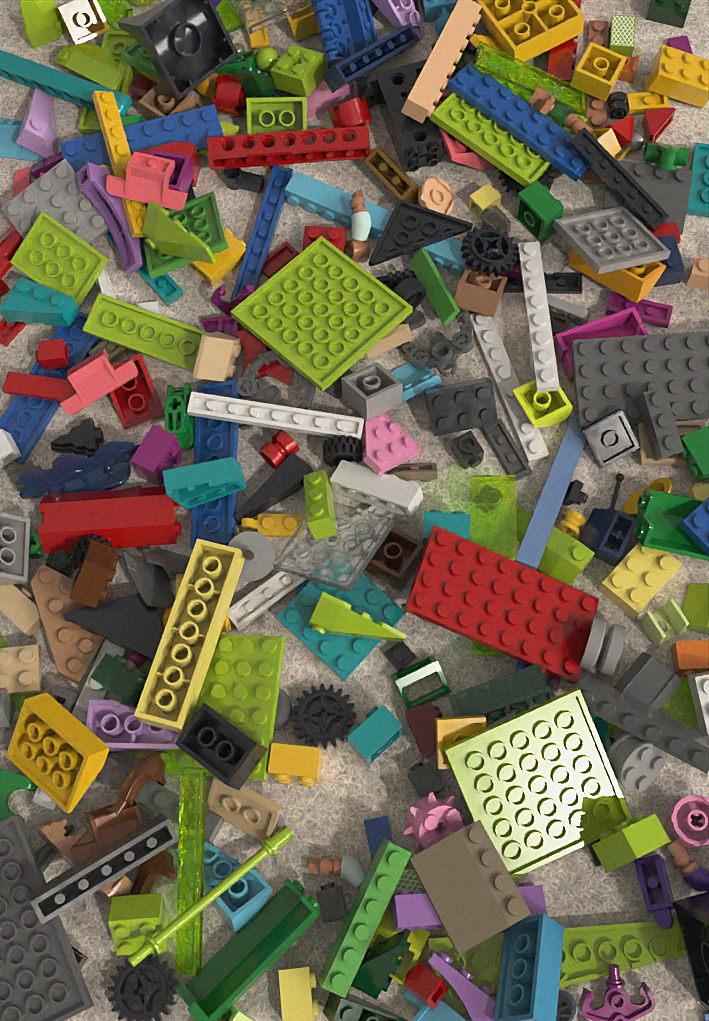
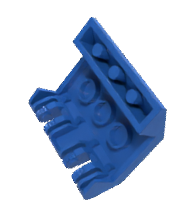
[311,0,378,69]

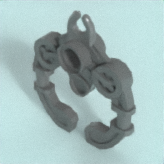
[401,307,474,377]
[236,351,316,430]

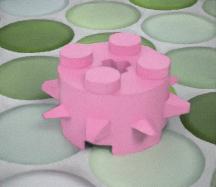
[403,792,465,854]

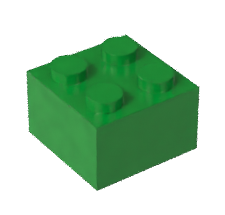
[515,180,564,243]

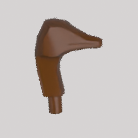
[112,752,166,816]
[130,850,178,895]

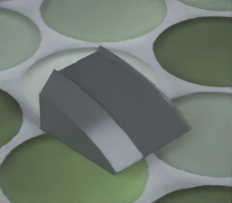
[613,652,682,711]

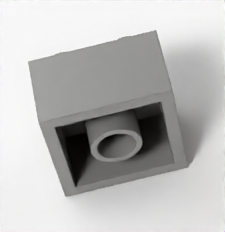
[341,362,403,421]

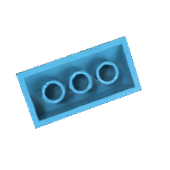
[494,914,564,1021]

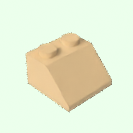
[192,331,241,382]

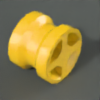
[557,509,585,537]

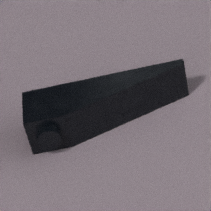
[234,452,313,525]

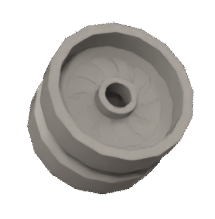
[579,617,626,677]

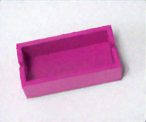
[554,307,649,382]

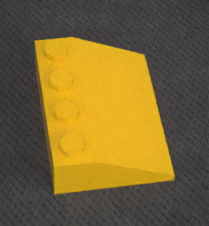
[6,692,110,814]

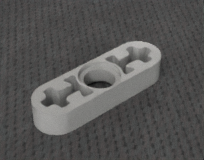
[547,294,590,326]

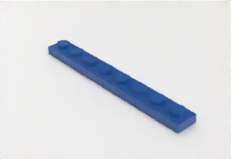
[230,166,294,301]

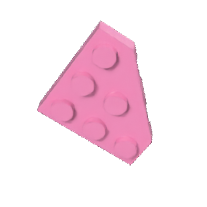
[362,412,423,475]

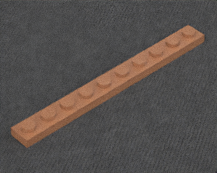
[584,20,608,185]

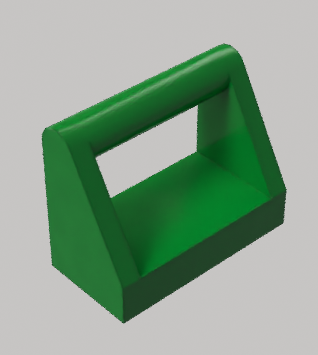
[390,655,451,710]

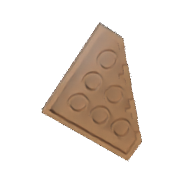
[30,564,113,685]

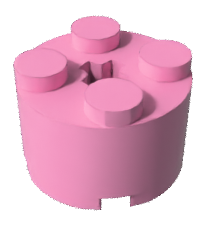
[666,795,709,849]

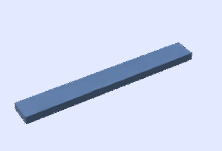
[515,416,586,571]

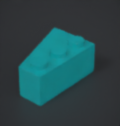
[0,277,80,327]
[162,457,246,510]

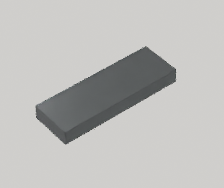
[481,418,532,483]

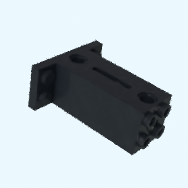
[356,59,443,172]

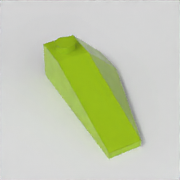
[19,0,66,48]
[54,42,124,90]
[142,200,216,264]
[506,507,595,586]
[308,592,407,642]

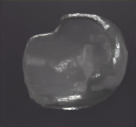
[540,242,569,275]

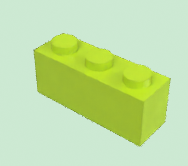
[304,469,337,541]

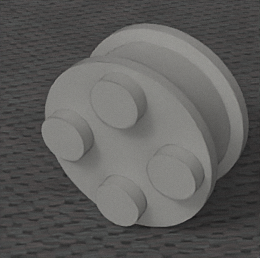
[607,733,665,791]

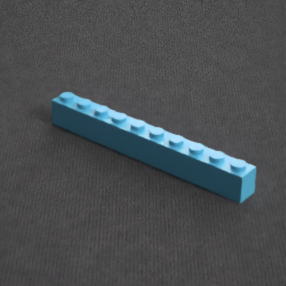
[285,171,477,276]

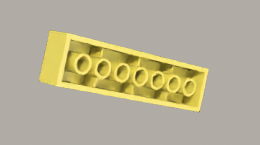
[134,539,245,734]

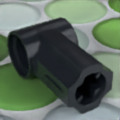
[224,168,265,194]

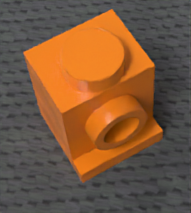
[618,55,639,83]

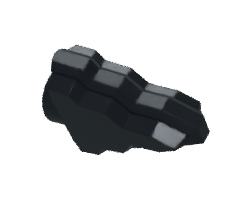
[50,417,105,458]

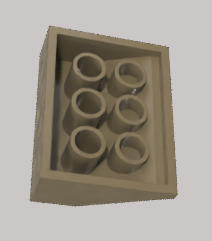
[409,820,531,955]

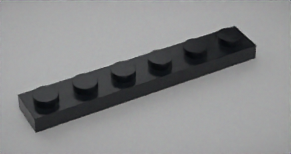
[568,127,670,232]

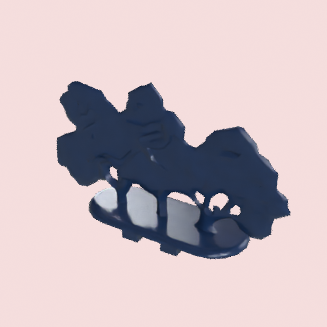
[15,441,140,499]

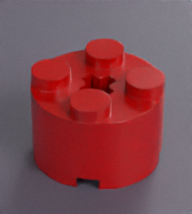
[212,73,248,118]
[327,95,372,128]

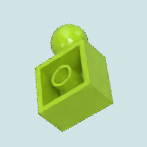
[256,44,328,98]

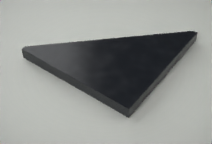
[368,199,473,267]
[62,593,164,662]

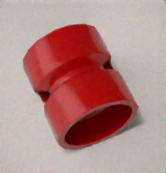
[258,429,300,470]

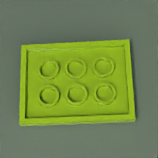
[10,211,110,307]

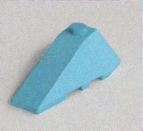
[175,835,273,933]

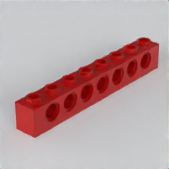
[207,126,370,170]

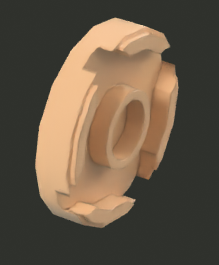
[418,178,455,215]

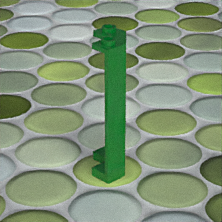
[636,488,709,561]
[175,878,321,1021]

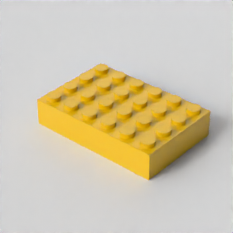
[473,0,584,67]

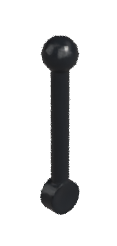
[608,473,624,510]

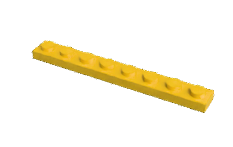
[92,91,147,237]

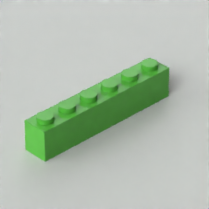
[318,837,412,998]

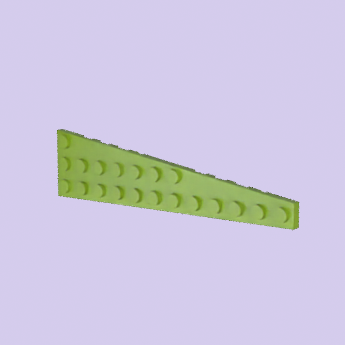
[428,919,687,1014]

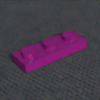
[605,292,673,328]

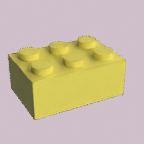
[598,542,682,620]

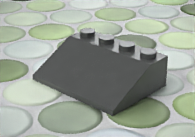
[602,160,693,235]

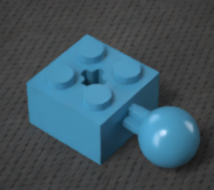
[419,0,458,37]

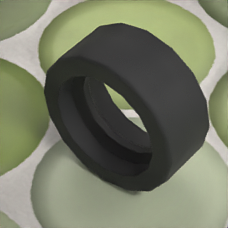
[392,277,426,311]

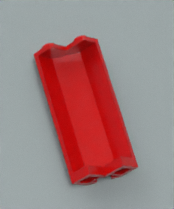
[39,486,182,554]

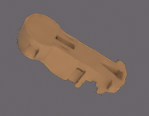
[37,818,133,905]

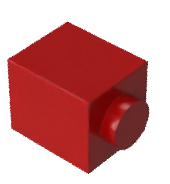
[35,339,69,370]
[403,962,448,1010]

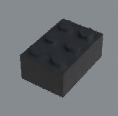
[424,377,499,436]
[175,703,268,790]

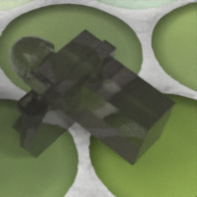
[45,549,75,577]

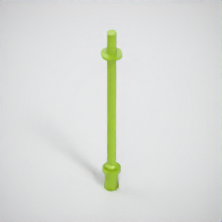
[128,825,294,967]

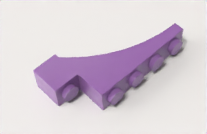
[77,162,143,275]
[426,949,496,1021]

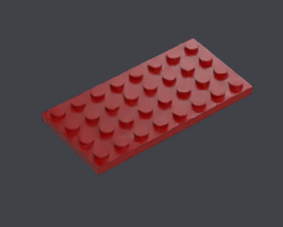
[404,525,599,684]

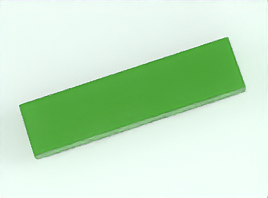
[409,248,460,325]

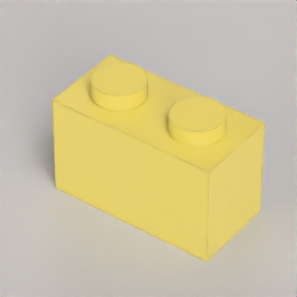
[278,967,319,1021]

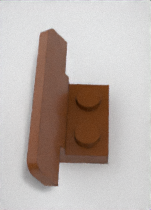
[70,801,143,864]

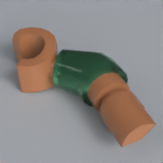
[528,87,594,135]

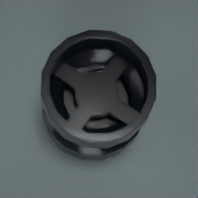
[607,91,628,119]

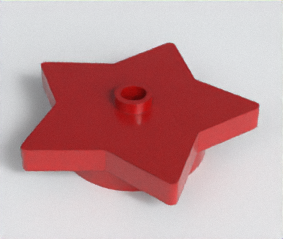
[236,330,294,387]

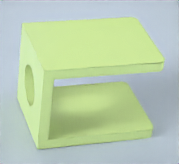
[639,598,689,647]

